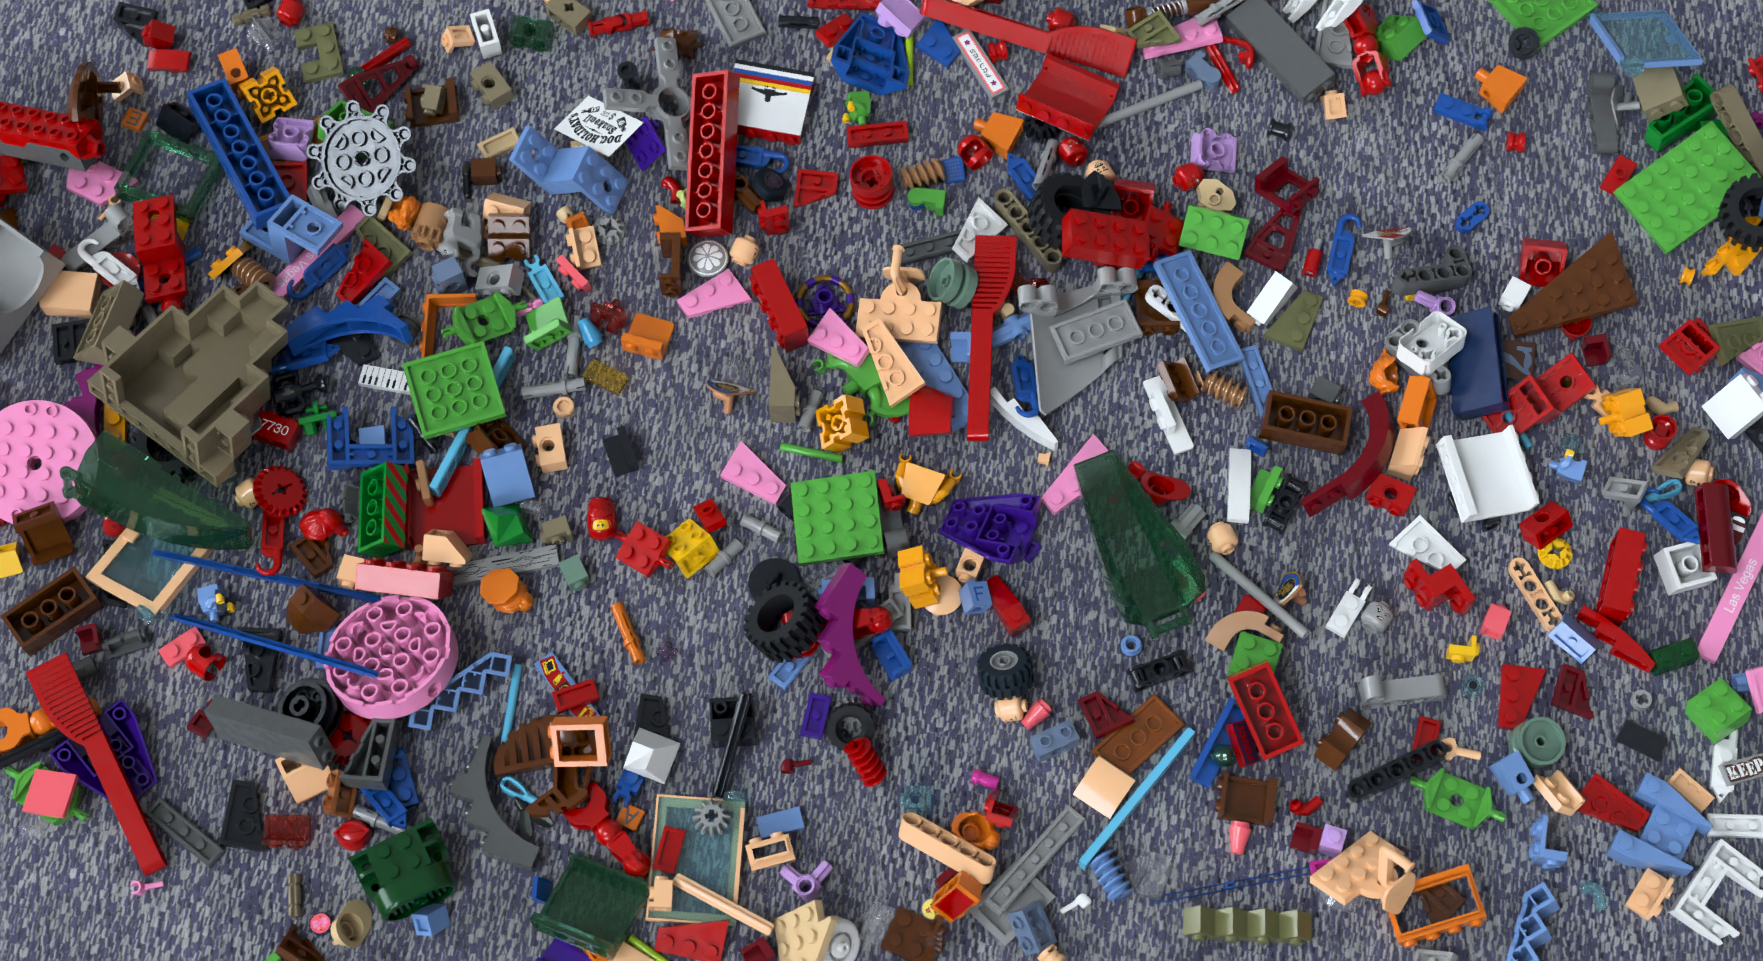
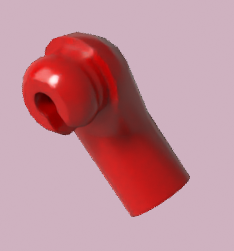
[661,176,682,204]
[1289,796,1323,816]

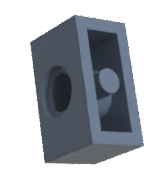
[431,256,468,294]
[1029,719,1080,763]

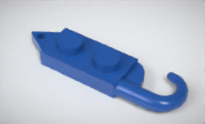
[736,144,790,174]
[1006,153,1036,202]
[1326,213,1362,287]
[287,242,351,301]
[268,341,341,374]
[1010,354,1040,418]
[1639,487,1700,545]
[359,788,409,830]

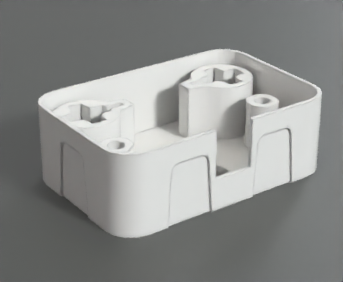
[1396,311,1467,376]

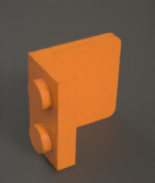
[621,313,674,361]

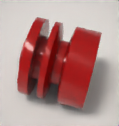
[850,155,894,209]

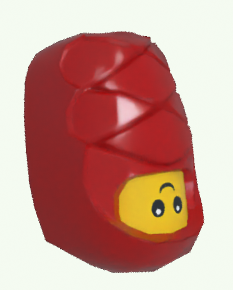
[587,497,618,541]

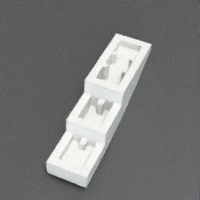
[990,387,1058,451]
[1227,448,1251,524]

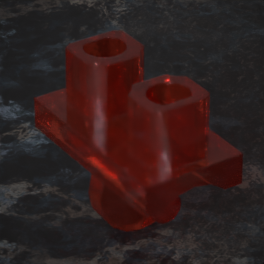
[589,299,628,335]

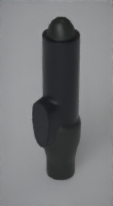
[462,161,472,199]

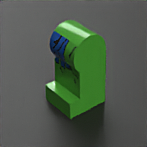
[907,188,946,216]

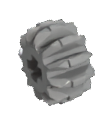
[692,799,731,838]

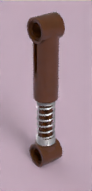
[1125,0,1246,29]

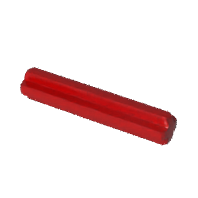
[358,37,411,73]
[1205,44,1240,94]

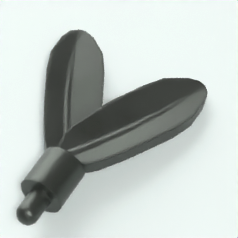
[514,797,553,842]

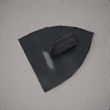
[1081,170,1122,211]

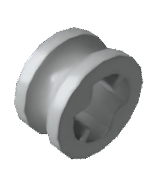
[1630,690,1652,711]

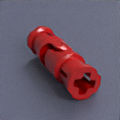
[587,9,649,38]

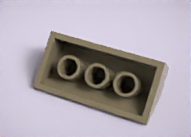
[73,280,144,365]

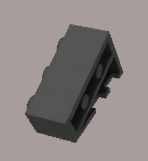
[339,718,401,791]

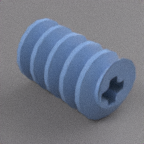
[1090,849,1134,901]

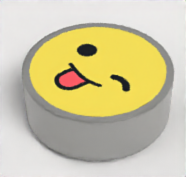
[921,898,939,922]

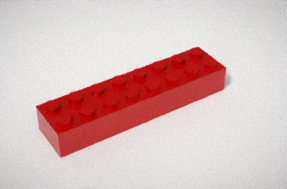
[684,70,740,238]

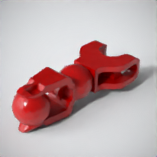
[1343,4,1391,98]
[781,606,893,659]
[561,781,651,879]

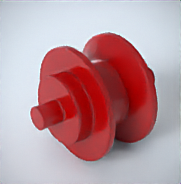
[102,513,125,537]

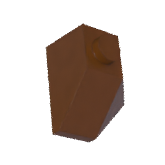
[286,584,342,634]

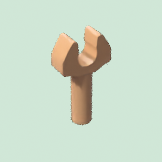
[1438,738,1481,761]

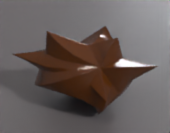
[651,27,706,59]

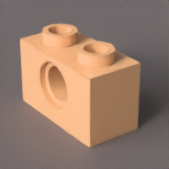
[532,423,568,473]

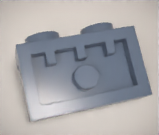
[1008,900,1058,956]

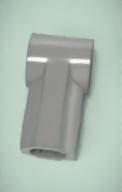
[307,185,338,218]
[1165,503,1206,546]

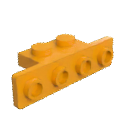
[1700,216,1762,276]

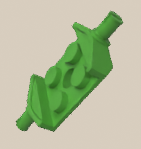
[441,291,527,345]
[5,761,90,826]
[1409,768,1507,830]

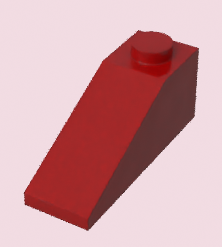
[986,574,1031,638]

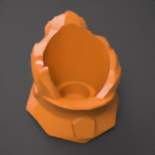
[479,568,534,614]
[950,811,1001,850]

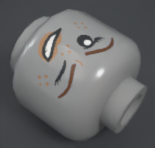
[1361,601,1393,634]

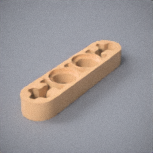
[1508,557,1562,632]

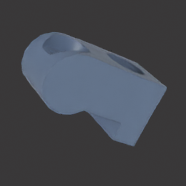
[1185,50,1221,90]

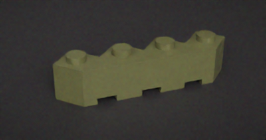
[1183,905,1312,946]

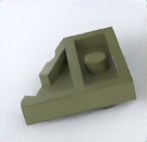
[1126,9,1181,49]

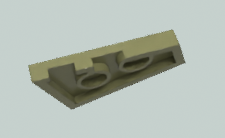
[355,216,413,280]

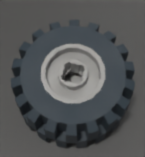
[977,643,1034,700]

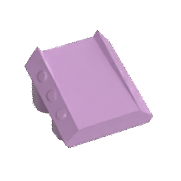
[876,0,927,39]
[268,117,316,161]
[1190,128,1237,173]

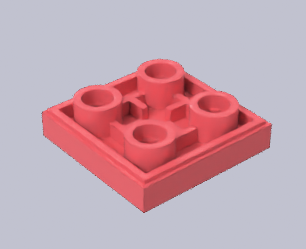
[22,769,79,819]

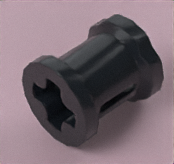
[1267,118,1291,141]

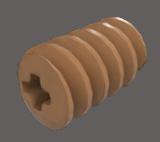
[900,158,945,191]
[232,257,276,289]
[1201,370,1248,410]

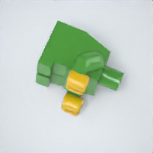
[842,91,871,125]

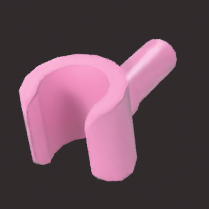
[130,881,164,896]

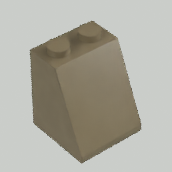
[1631,57,1689,121]

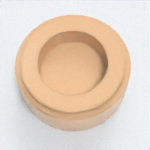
[553,397,575,418]

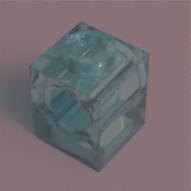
[900,786,931,814]

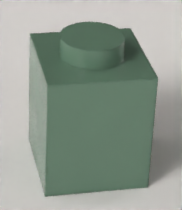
[558,554,590,592]

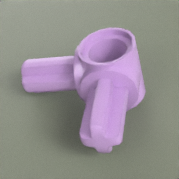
[1414,290,1456,317]
[780,860,833,902]

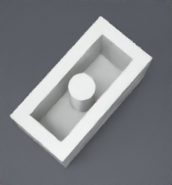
[470,9,502,59]

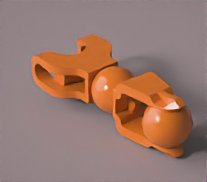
[0,697,102,755]

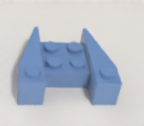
[1605,772,1713,877]

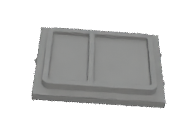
[967,859,1056,947]

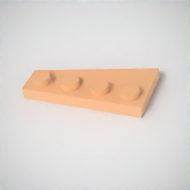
[862,318,926,408]

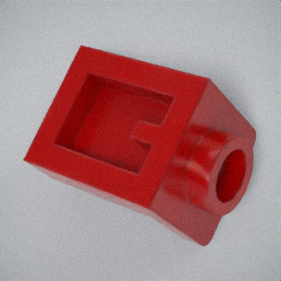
[877,478,905,511]

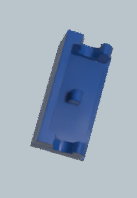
[870,629,913,682]

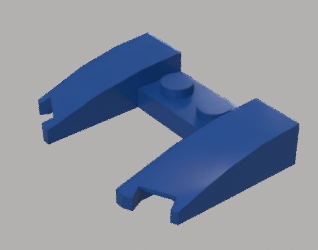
[326,406,415,470]

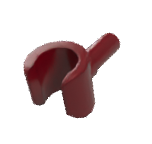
[781,759,812,774]

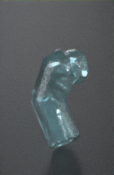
[1580,880,1608,911]

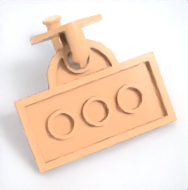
[855,245,943,344]
[1310,831,1415,914]

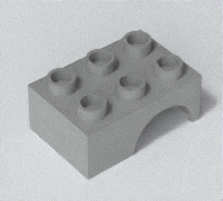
[0,218,66,354]

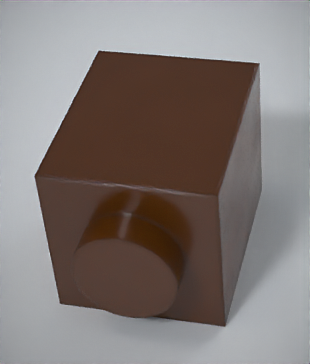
[471,158,502,186]

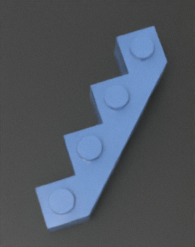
[407,652,512,730]
[1506,882,1560,961]

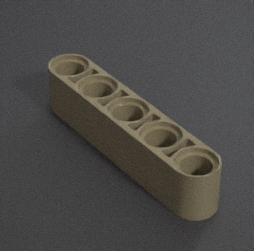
[1710,84,1763,177]
[994,188,1062,273]

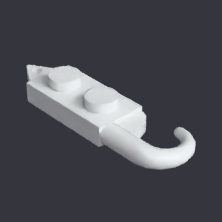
[77,239,140,290]
[1709,729,1738,803]

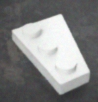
[952,197,1008,263]
[1389,515,1466,571]

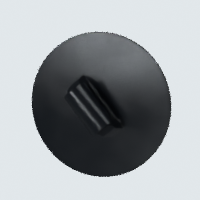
[748,558,800,599]

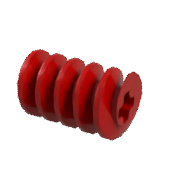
[843,737,887,787]

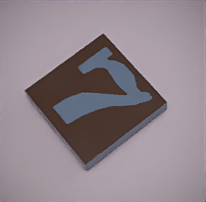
[1502,339,1536,382]

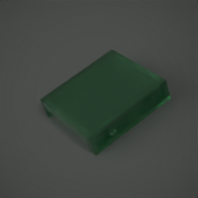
[530,852,650,961]

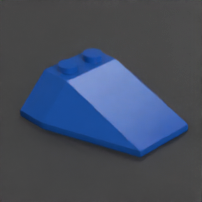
[831,12,909,95]

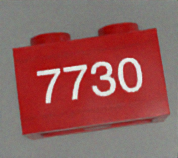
[253,410,303,452]

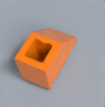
[653,205,688,247]

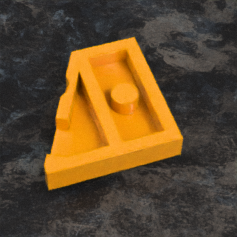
[208,240,252,280]

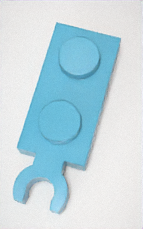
[524,254,565,304]

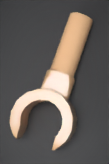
[98,195,122,222]

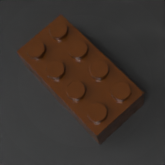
[1258,390,1353,455]
[0,566,104,657]

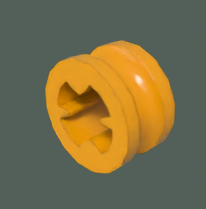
[1679,266,1696,286]
[1347,289,1368,308]

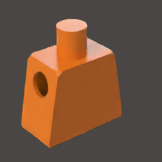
[218,48,249,100]
[1475,65,1528,114]
[973,112,1024,159]

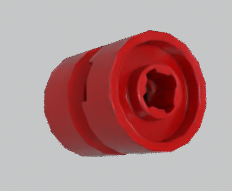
[1643,414,1677,451]

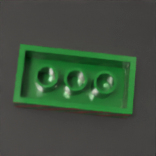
[358,461,408,558]

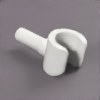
[1060,893,1092,914]

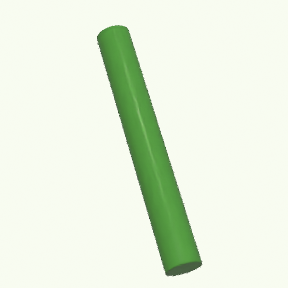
[780,442,843,463]

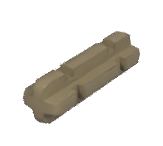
[231,5,271,26]
[288,873,302,918]

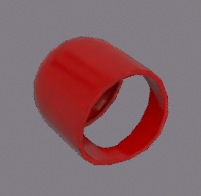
[957,134,993,171]
[185,643,227,682]

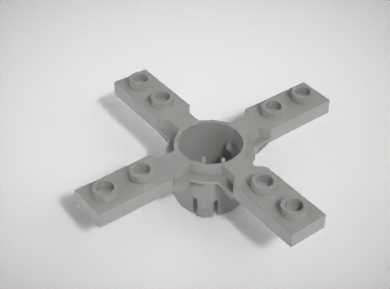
[603,37,691,171]

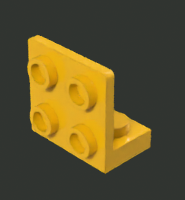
[665,519,719,579]

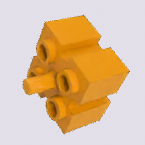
[238,66,297,124]
[1598,388,1653,437]
[815,394,869,453]
[898,546,948,609]

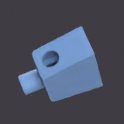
[1488,750,1535,804]

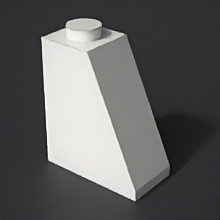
[1247,271,1298,326]

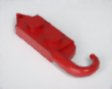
[256,512,286,576]

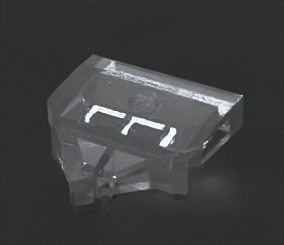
[1122,850,1174,901]

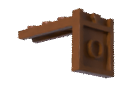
[880,906,948,961]

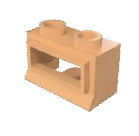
[745,831,795,873]

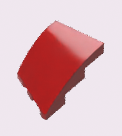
[909,385,955,437]

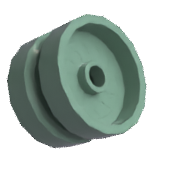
[927,257,978,309]
[1508,717,1566,769]

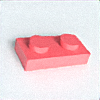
[556,255,592,294]
[158,627,208,669]

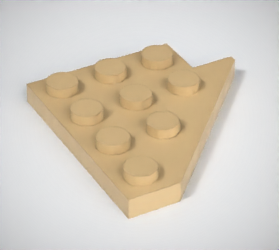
[773,900,838,961]

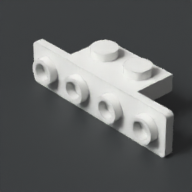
[1143,376,1194,455]

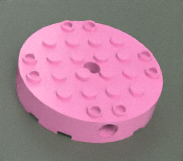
[0,400,105,524]
[324,595,459,719]

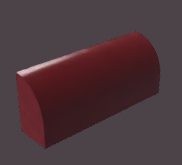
[1694,483,1737,574]

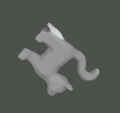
[437,207,484,277]

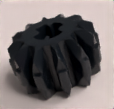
[1023,116,1058,144]

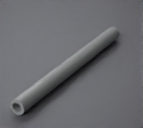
[1097,79,1203,129]
[1209,551,1310,639]

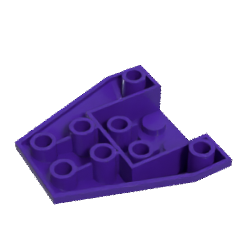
[939,493,1041,564]
[49,699,158,801]

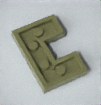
[293,22,345,84]

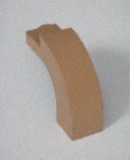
[1212,261,1256,335]
[1205,611,1285,652]

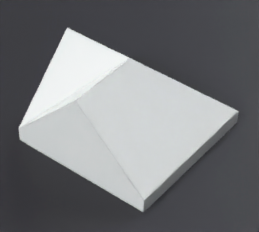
[623,728,681,784]

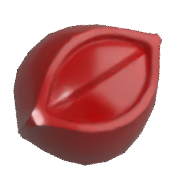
[1561,318,1592,343]
[333,818,372,851]

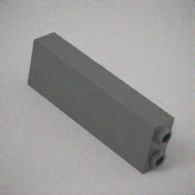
[1226,0,1335,106]
[204,695,336,770]

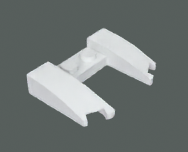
[1283,0,1363,31]
[1668,839,1763,945]

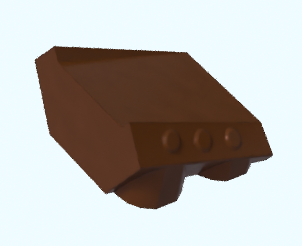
[466,418,526,456]

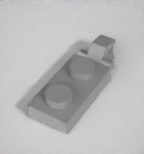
[889,572,912,632]

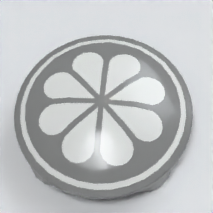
[687,240,729,277]

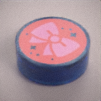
[309,912,333,936]

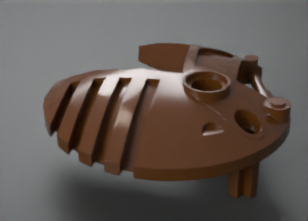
[67,62,121,165]
[493,715,597,818]

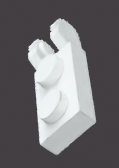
[1325,578,1372,638]

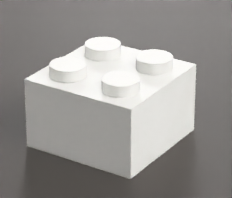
[1654,542,1717,596]

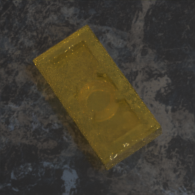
[582,359,629,396]

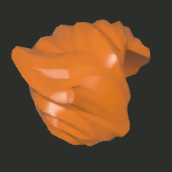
[388,196,422,231]
[1368,348,1400,395]

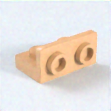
[566,226,602,271]
[1533,770,1585,816]
[1624,868,1675,920]

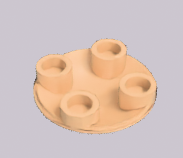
[925,575,962,616]

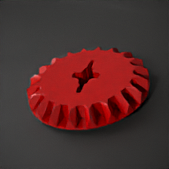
[253,465,308,517]
[328,710,372,765]

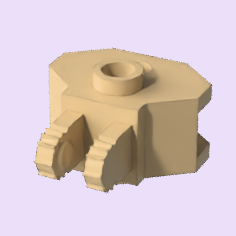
[1196,179,1236,213]

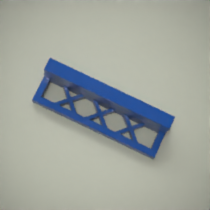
[1189,697,1245,789]

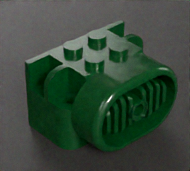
[348,818,457,922]

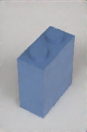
[480,443,535,507]

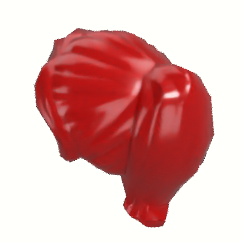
[299,507,350,542]

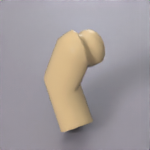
[1646,396,1679,415]
[1543,580,1575,605]

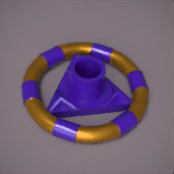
[795,275,855,328]

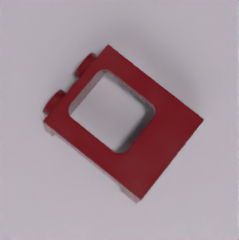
[1254,156,1320,215]

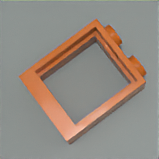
[1397,375,1438,436]
[548,716,612,767]

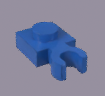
[613,769,646,807]

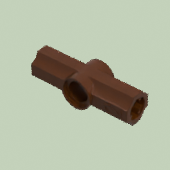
[734,170,766,215]

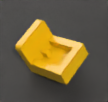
[1446,635,1480,664]

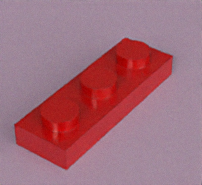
[846,121,909,148]

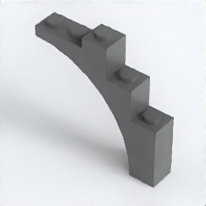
[449,735,542,873]

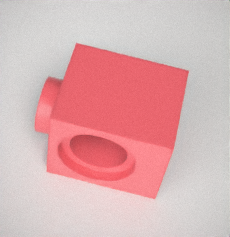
[1479,603,1512,641]

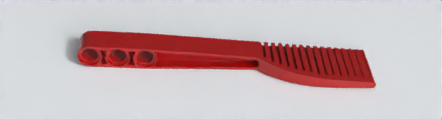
[919,0,1138,78]
[967,235,1017,442]
[26,652,168,876]

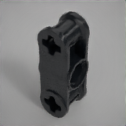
[1262,473,1309,535]
[1126,649,1193,692]

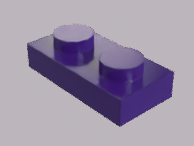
[800,692,832,740]

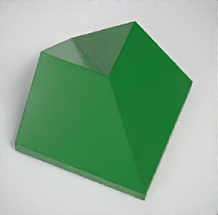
[481,504,534,547]

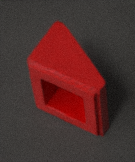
[1234,594,1266,614]

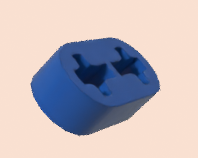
[1455,201,1489,234]

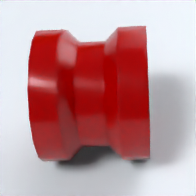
[988,40,1008,63]
[1506,131,1526,153]

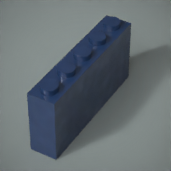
[1447,306,1510,421]

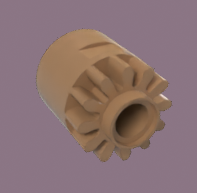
[410,202,449,252]

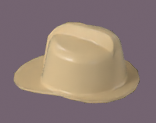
[330,899,372,948]

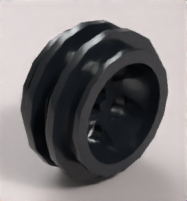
[277,677,343,738]

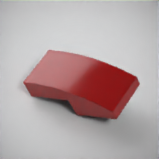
[146,49,191,73]

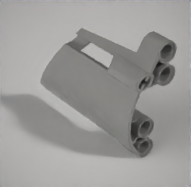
[1017,266,1138,416]

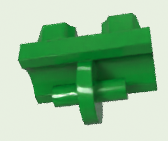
[298,400,339,436]

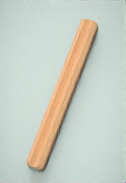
[673,873,774,936]

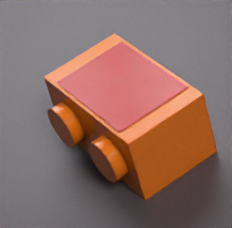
[930,870,983,923]

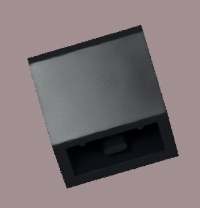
[709,696,757,748]

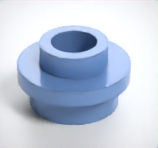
[1120,635,1142,657]

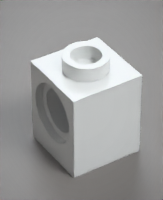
[1498,276,1531,312]

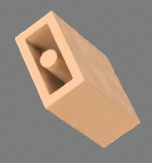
[39,271,102,318]

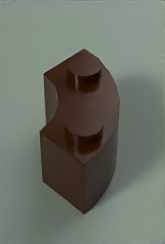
[1314,708,1372,771]

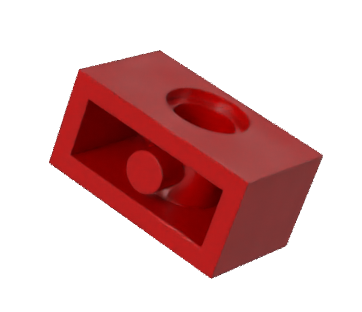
[1365,473,1417,517]
[1519,500,1573,550]

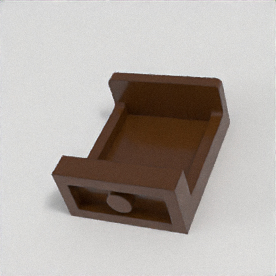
[403,77,460,128]
[659,232,684,297]
[1135,280,1180,336]
[12,501,75,566]
[1214,771,1278,827]

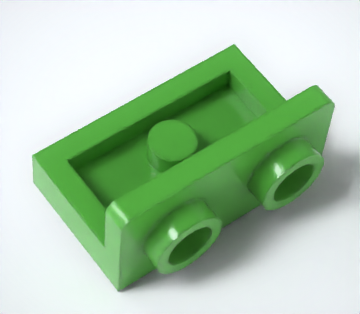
[1250,465,1284,514]

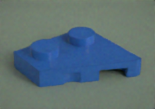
[916,20,960,68]

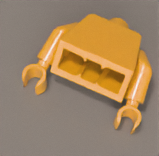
[895,454,962,515]

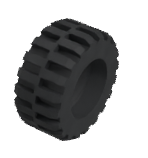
[1028,173,1110,250]

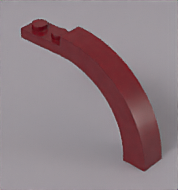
[1300,391,1395,517]

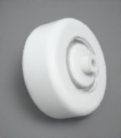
[823,916,860,961]

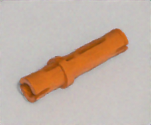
[610,602,646,665]

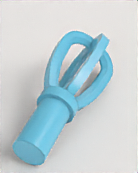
[1645,478,1683,503]
[500,776,538,804]

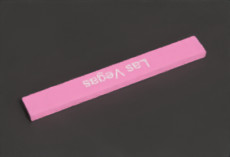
[272,204,366,299]
[1697,512,1763,664]

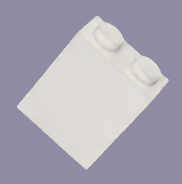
[1702,374,1763,439]

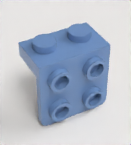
[1528,813,1568,871]

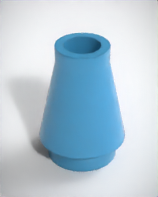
[577,316,604,349]

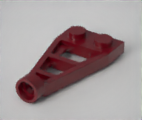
[337,55,419,113]
[1244,194,1305,274]

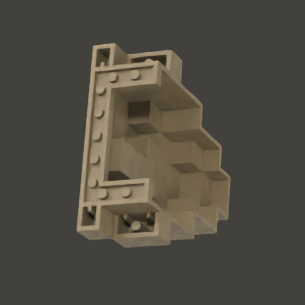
[87,280,290,488]

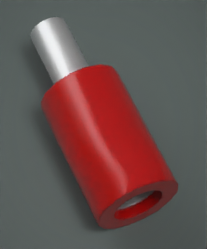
[1302,238,1323,278]

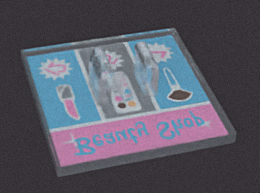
[1525,797,1586,845]

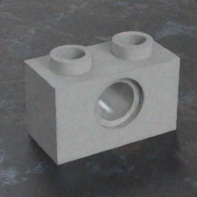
[475,264,525,298]

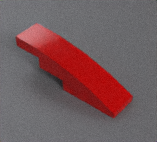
[1576,605,1655,673]

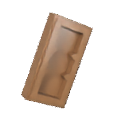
[415,459,434,507]

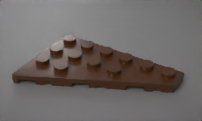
[1508,232,1638,339]

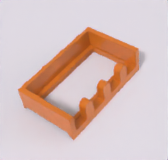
[419,293,479,359]
[1388,864,1487,948]

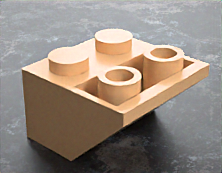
[482,192,532,239]
[1386,427,1430,481]
[422,529,473,567]
[275,757,331,805]

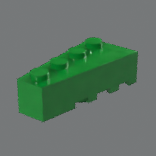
[1644,73,1718,153]

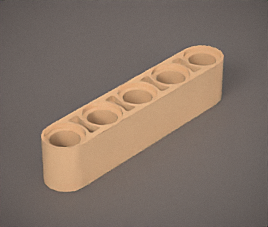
[899,812,996,884]

